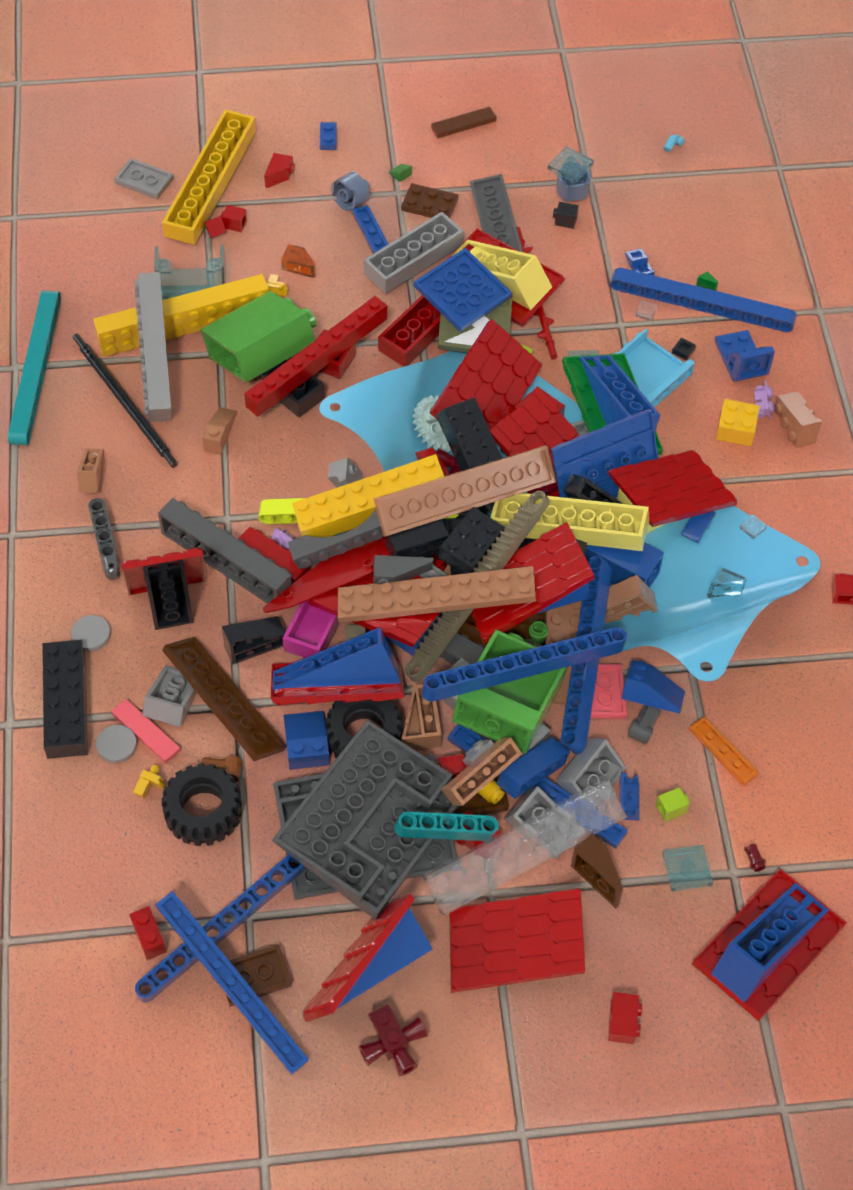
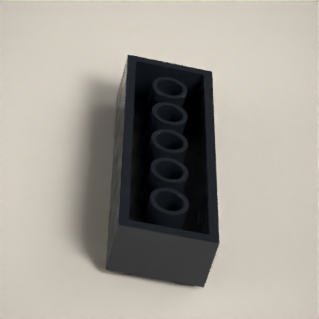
[436,397,502,515]
[42,640,88,759]

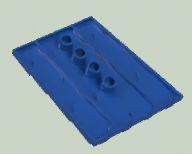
[551,409,658,498]

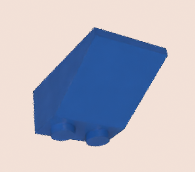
[621,660,685,714]
[283,711,330,770]

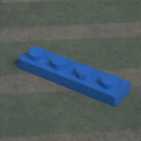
[352,205,388,254]

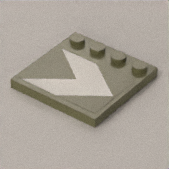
[437,297,512,353]

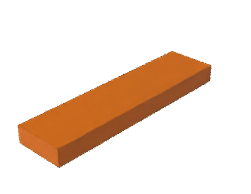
[689,716,759,786]

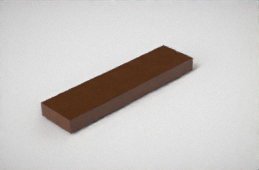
[431,107,496,138]

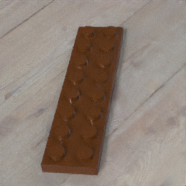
[162,637,287,761]

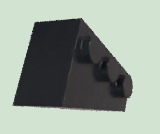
[563,474,622,504]
[385,519,449,558]
[222,617,285,664]

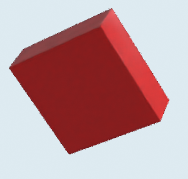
[204,216,227,238]

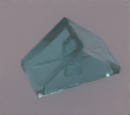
[707,567,747,598]

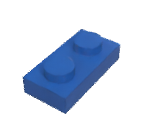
[320,122,337,150]

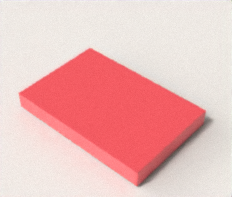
[590,664,627,719]

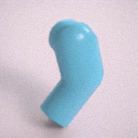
[663,134,685,152]

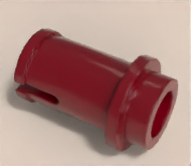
[744,844,766,872]

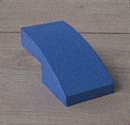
[625,248,654,276]
[681,511,716,544]

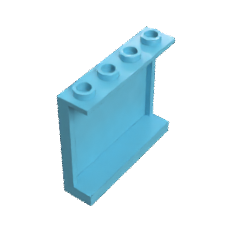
[614,328,695,408]

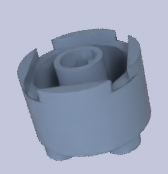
[556,163,591,202]
[331,171,370,211]

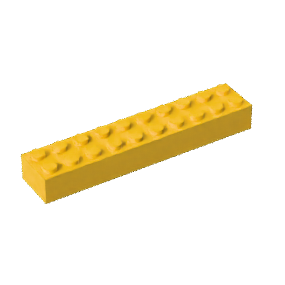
[162,109,256,245]
[93,274,269,357]

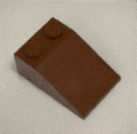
[571,833,623,909]

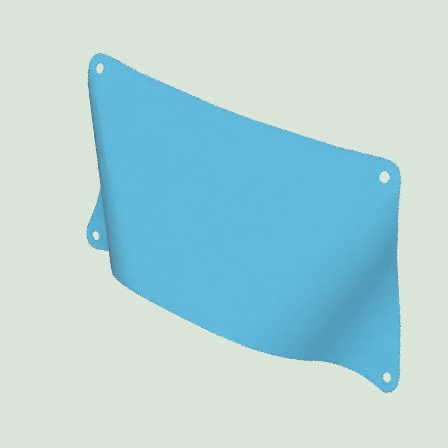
[319,351,820,682]

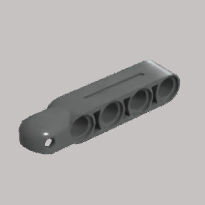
[88,498,120,580]

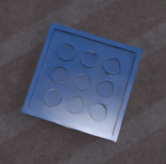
[413,248,512,332]

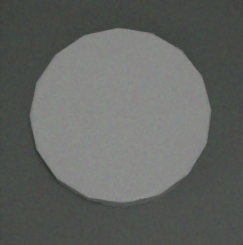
[71,615,111,652]
[96,725,137,763]

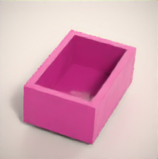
[283,600,339,658]

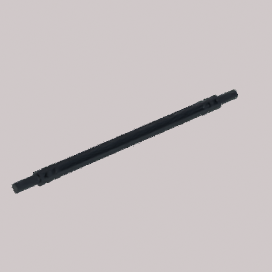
[72,334,178,468]

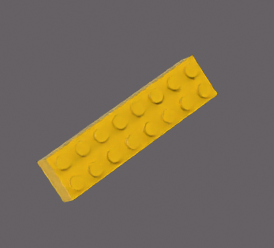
[292,454,444,537]

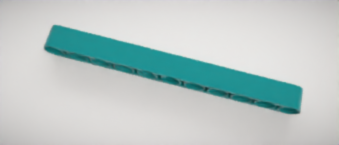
[8,290,61,445]

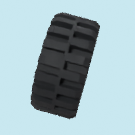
[326,699,403,759]
[162,763,242,846]

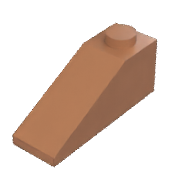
[202,407,237,455]
[77,449,104,494]

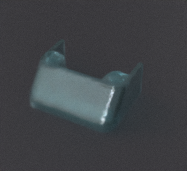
[154,245,226,300]

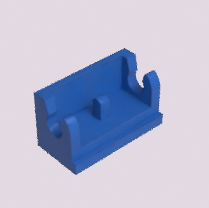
[619,773,639,821]

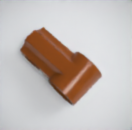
[201,756,243,782]

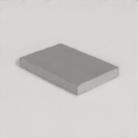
[114,158,174,200]

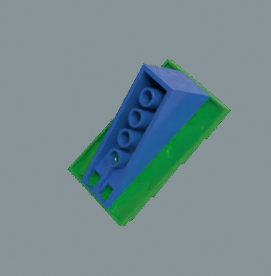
[562,353,663,455]

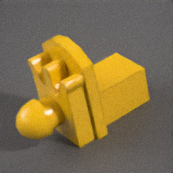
[267,274,288,298]
[133,765,165,799]

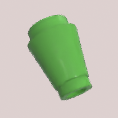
[529,621,548,645]

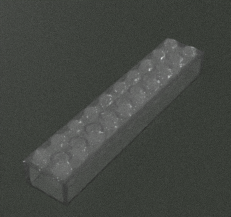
[421,780,627,915]

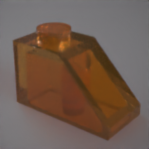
[281,244,316,278]

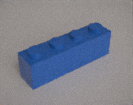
[497,737,570,799]

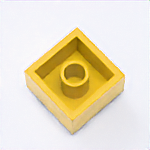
[716,399,760,446]

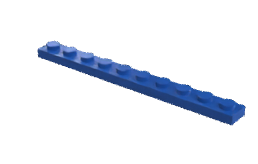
[447,724,628,849]
[155,891,309,1075]

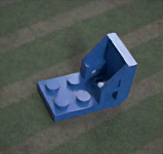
[714,330,775,381]

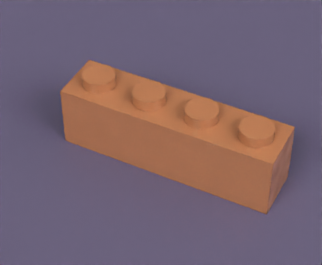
[441,737,522,806]

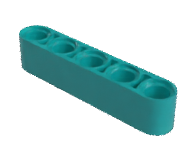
[394,812,499,841]

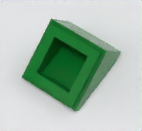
[389,164,412,182]
[696,271,718,291]

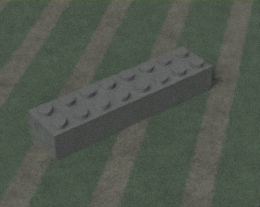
[158,498,292,604]

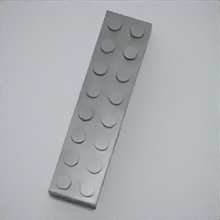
[134,272,171,422]

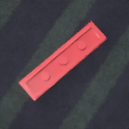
[111,699,181,764]

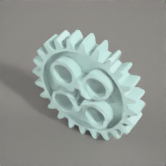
[412,395,451,453]

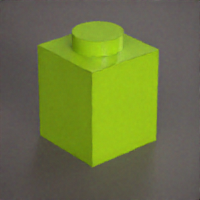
[656,787,690,822]

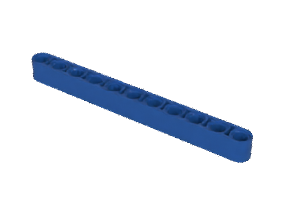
[610,268,797,332]
[561,555,612,754]
[422,627,627,702]
[135,855,307,1002]

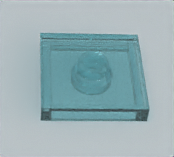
[548,146,594,183]
[662,845,713,891]

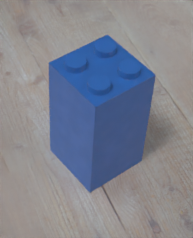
[585,543,664,588]

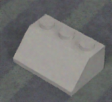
[556,738,627,809]

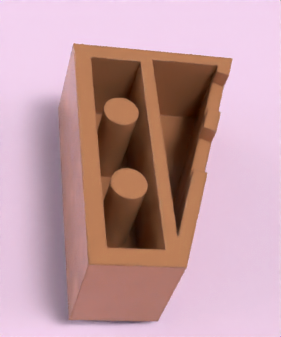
[774,391,822,448]
[604,575,658,623]
[401,684,442,750]

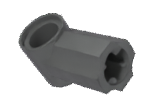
[628,705,661,744]

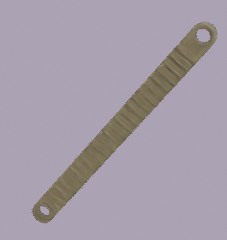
[405,491,549,682]

